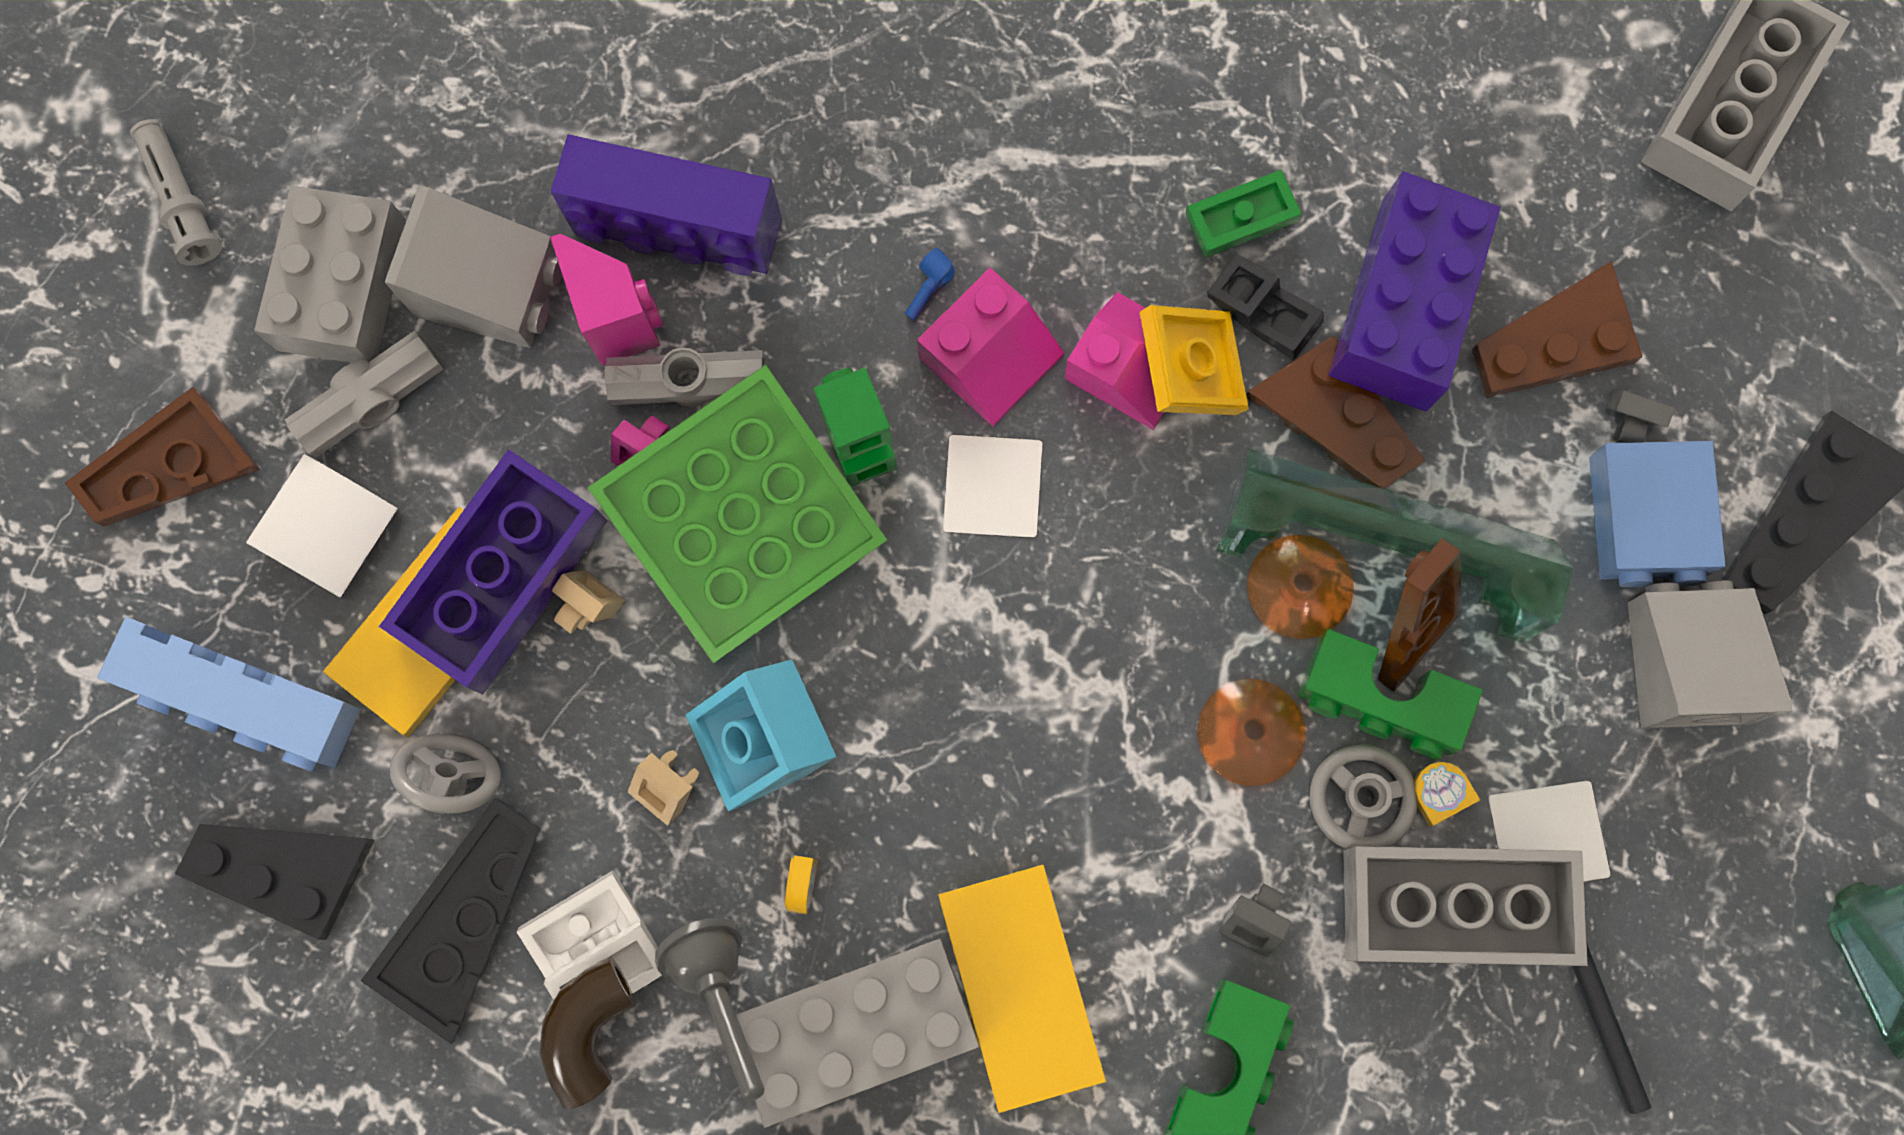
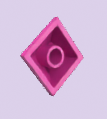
[1065,292,1164,430]

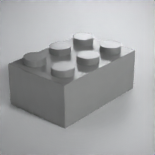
[254,185,406,363]

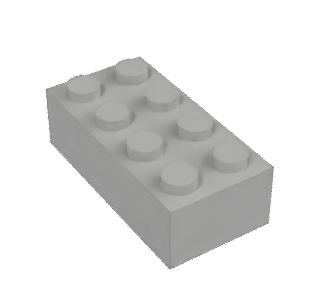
[1640,0,1850,211]
[1343,846,1587,966]
[736,939,979,1128]

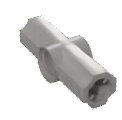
[285,331,444,459]
[605,347,765,407]

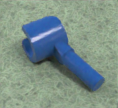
[905,248,955,321]

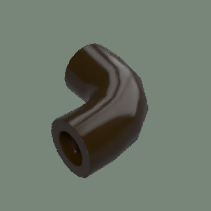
[539,956,636,1109]

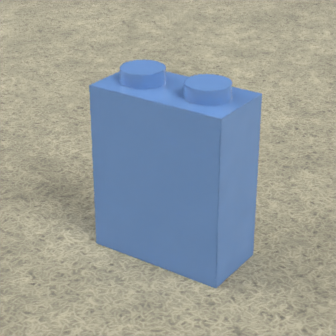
[1589,441,1726,587]

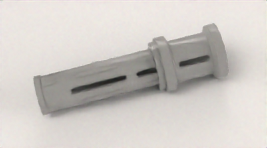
[130,119,222,266]

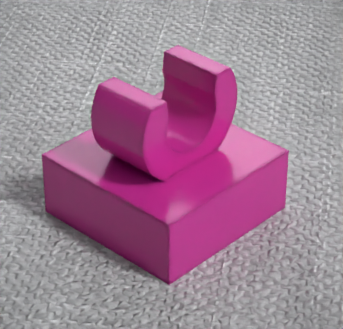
[610,416,669,466]

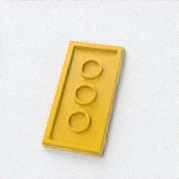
[323,507,463,738]
[938,865,1106,1113]

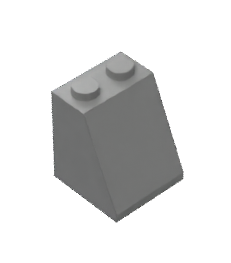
[385,185,562,348]
[1628,581,1792,729]

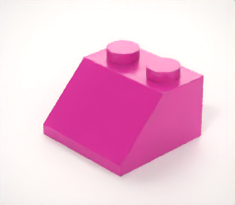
[550,234,664,365]
[917,268,1064,427]

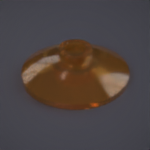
[1247,535,1354,639]
[1197,679,1305,786]

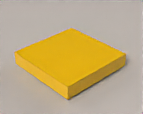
[1140,305,1249,415]

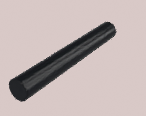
[1572,944,1652,1114]

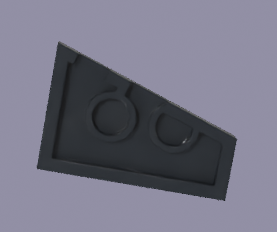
[175,824,375,940]

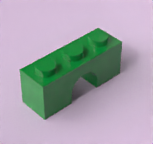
[813,367,898,487]
[1297,629,1483,760]
[1164,979,1294,1135]

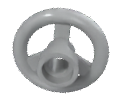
[390,734,501,814]
[1309,744,1418,849]

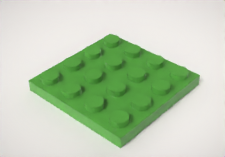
[587,365,887,663]

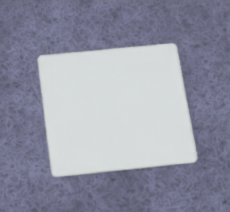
[943,435,1042,538]
[1488,781,1610,881]

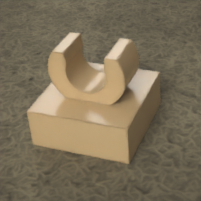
[552,569,625,633]
[628,750,699,826]

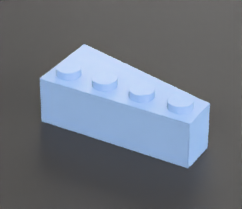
[97,617,361,772]

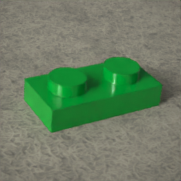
[1185,170,1302,258]

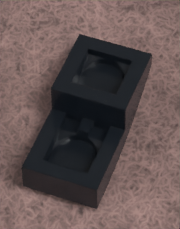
[1207,254,1324,360]

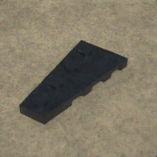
[1721,411,1904,614]
[361,798,541,1044]

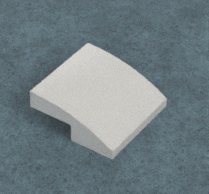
[246,454,398,597]
[517,870,662,999]

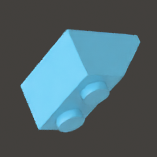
[686,660,836,812]

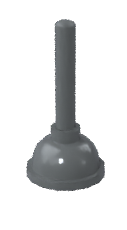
[655,918,765,1101]

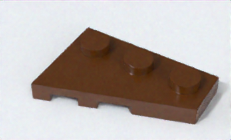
[1472,261,1643,398]
[1246,336,1426,494]
[65,387,261,527]
[1378,538,1462,692]

